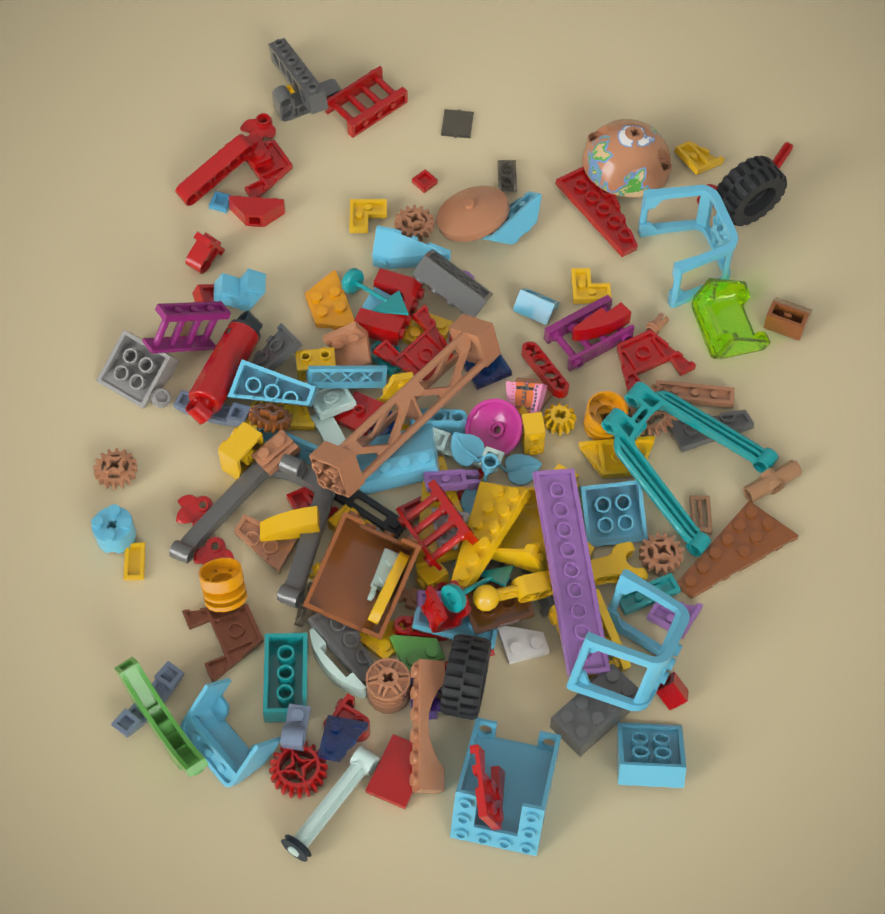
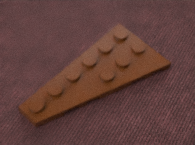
[677,501,799,599]

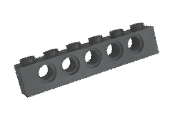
[268,38,328,114]

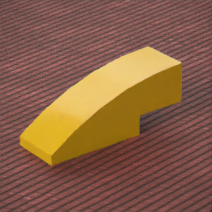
[260,506,320,542]

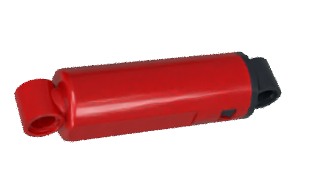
[185,310,263,425]

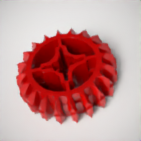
[269,741,328,799]

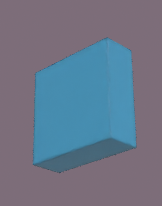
[209,191,233,213]

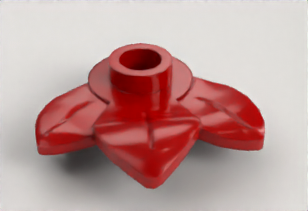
[240,113,276,141]
[176,495,213,526]
[194,537,234,565]

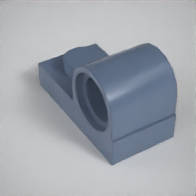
[280,704,311,751]

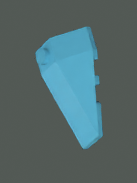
[372,225,451,269]

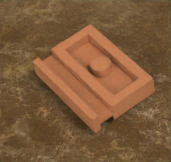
[251,429,301,476]

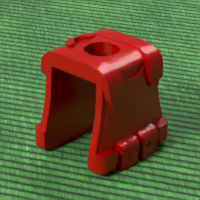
[421,580,471,633]

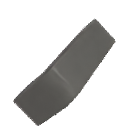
[272,79,342,122]

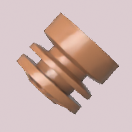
[366,658,411,714]

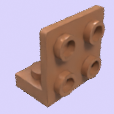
[323,321,372,366]

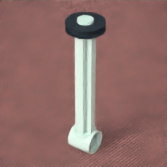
[281,746,380,862]

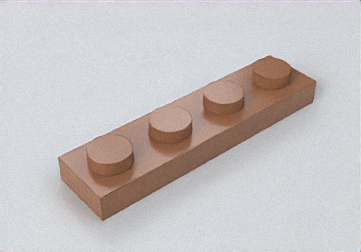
[656,380,735,408]

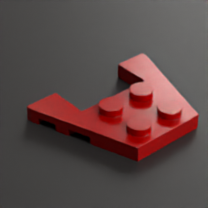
[218,139,293,197]
[372,305,454,381]
[616,330,696,392]
[470,744,505,830]

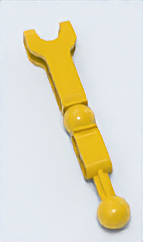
[473,542,648,611]

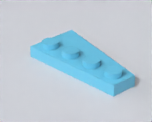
[412,607,497,650]

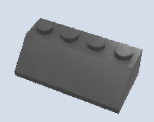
[412,249,493,317]

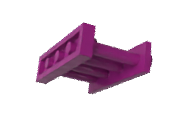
[544,295,634,372]
[142,301,231,354]

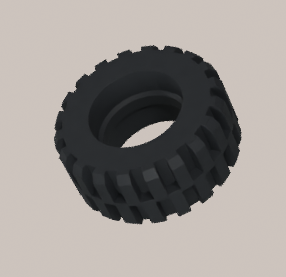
[716,155,787,226]
[440,634,491,720]

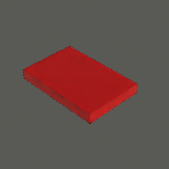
[365,734,413,810]

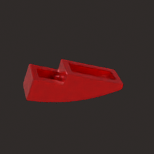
[572,302,632,341]

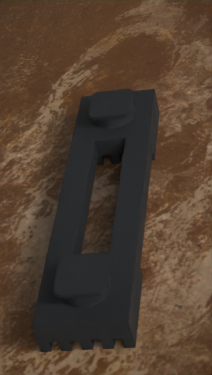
[334,490,406,539]

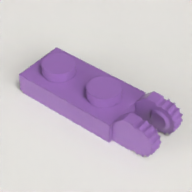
[423,469,481,493]

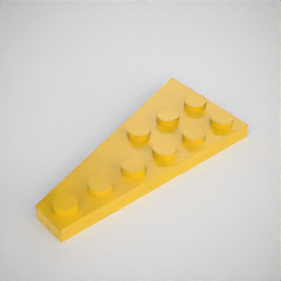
[451,481,531,589]

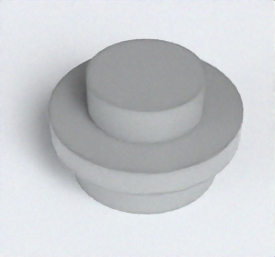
[151,388,171,408]

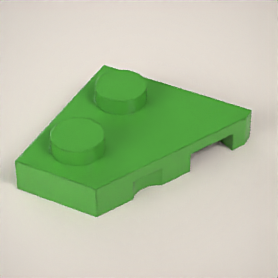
[389,635,445,673]

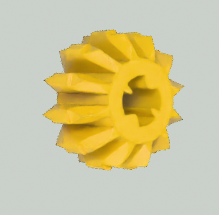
[543,402,577,436]

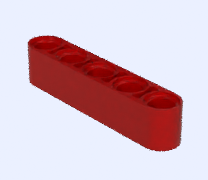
[175,134,256,206]

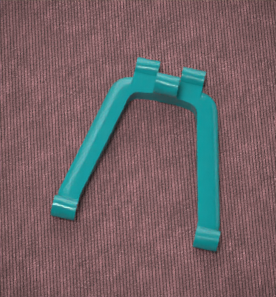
[601,381,779,557]

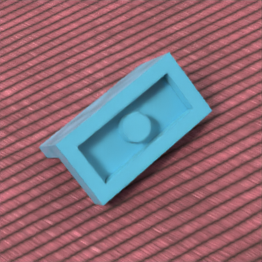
[513,288,560,325]

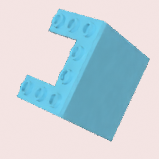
[450,717,561,856]

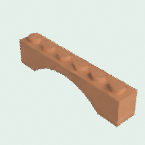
[410,659,445,794]

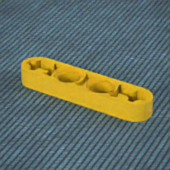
[367,551,410,624]

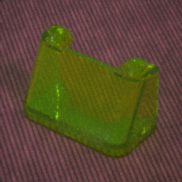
[691,278,770,359]

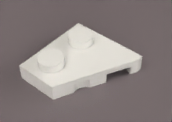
[497,626,549,664]

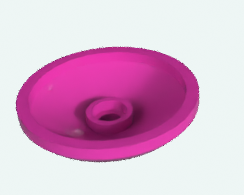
[465,398,523,456]

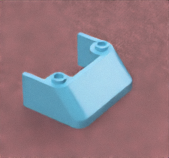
[180,678,281,787]

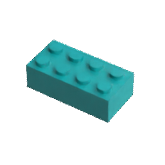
[263,633,309,723]

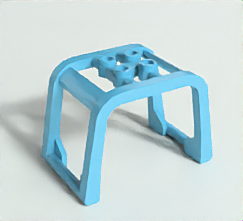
[638,185,738,308]
[566,569,690,711]

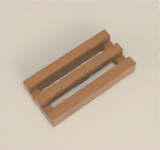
[689,496,713,535]

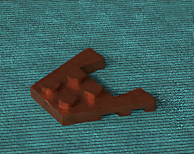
[182,604,264,682]

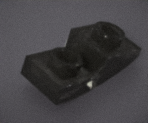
[497,160,517,192]

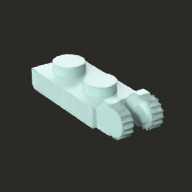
[367,548,398,601]

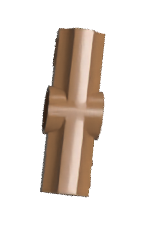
[743,459,802,503]

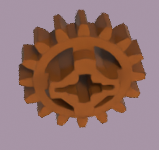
[248,402,292,433]

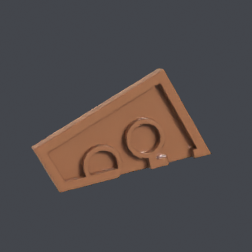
[234,514,298,574]

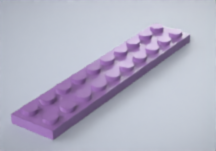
[532,468,610,677]

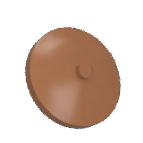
[436,186,510,242]

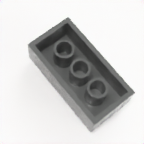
[550,664,639,757]

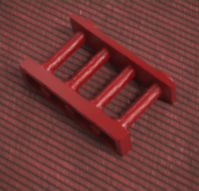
[325,66,408,138]
[395,479,479,571]

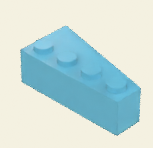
[228,360,319,407]

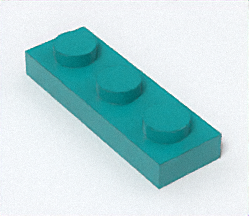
[619,573,681,616]

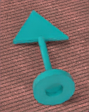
[341,268,409,315]
[441,565,514,613]

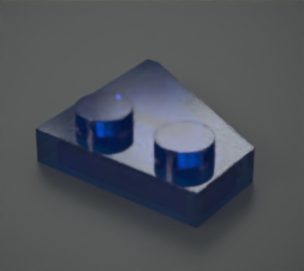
[318,715,369,762]

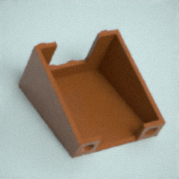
[302,510,422,640]

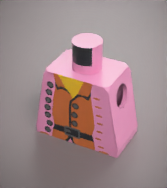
[506,381,547,417]

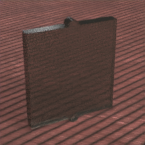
[441,109,474,138]

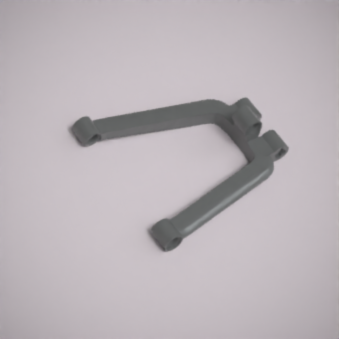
[169,452,335,608]

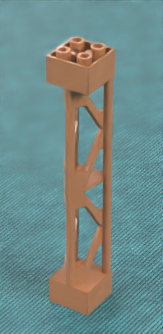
[309,314,501,498]

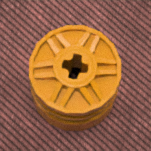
[583,391,628,440]
[198,558,248,612]

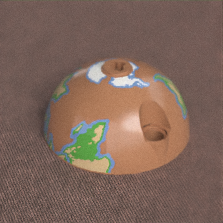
[582,119,672,198]

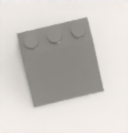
[96,330,180,408]

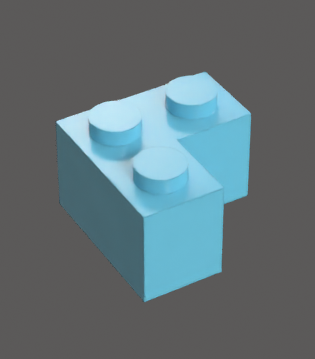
[214,268,266,311]

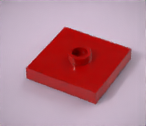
[334,391,384,436]

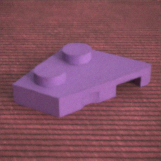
[647,602,703,639]

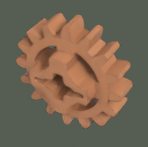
[394,205,435,241]
[93,448,138,490]
[639,532,684,576]

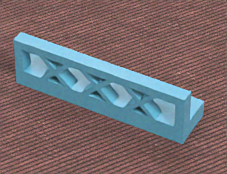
[306,365,387,388]

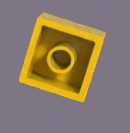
[218,422,264,480]

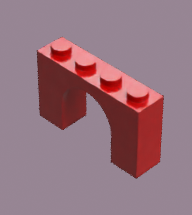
[354,268,425,346]

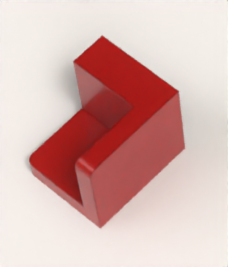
[656,671,689,710]

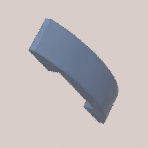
[173,390,250,426]
[111,661,185,738]

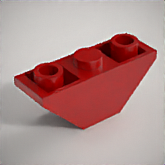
[228,196,286,227]

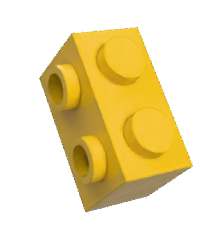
[295,347,336,381]

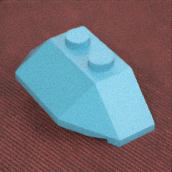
[480,191,542,245]

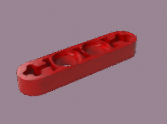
[521,341,569,398]

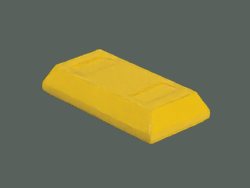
[123,542,146,580]

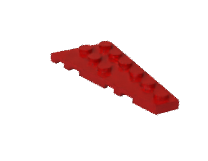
[555,167,638,257]

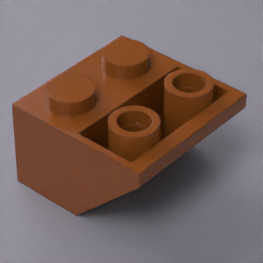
[763,297,812,341]

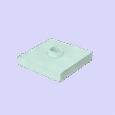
[312,388,357,421]

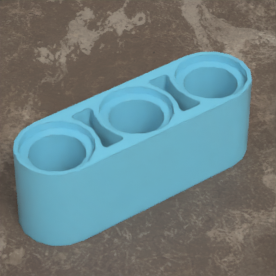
[409,409,467,436]

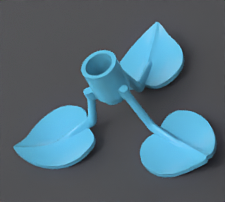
[451,432,542,515]

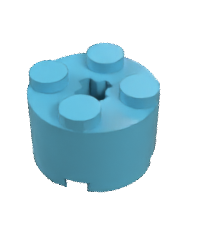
[91,504,137,554]

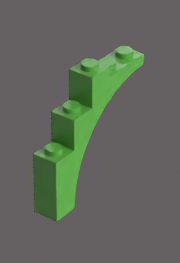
[114,656,209,777]

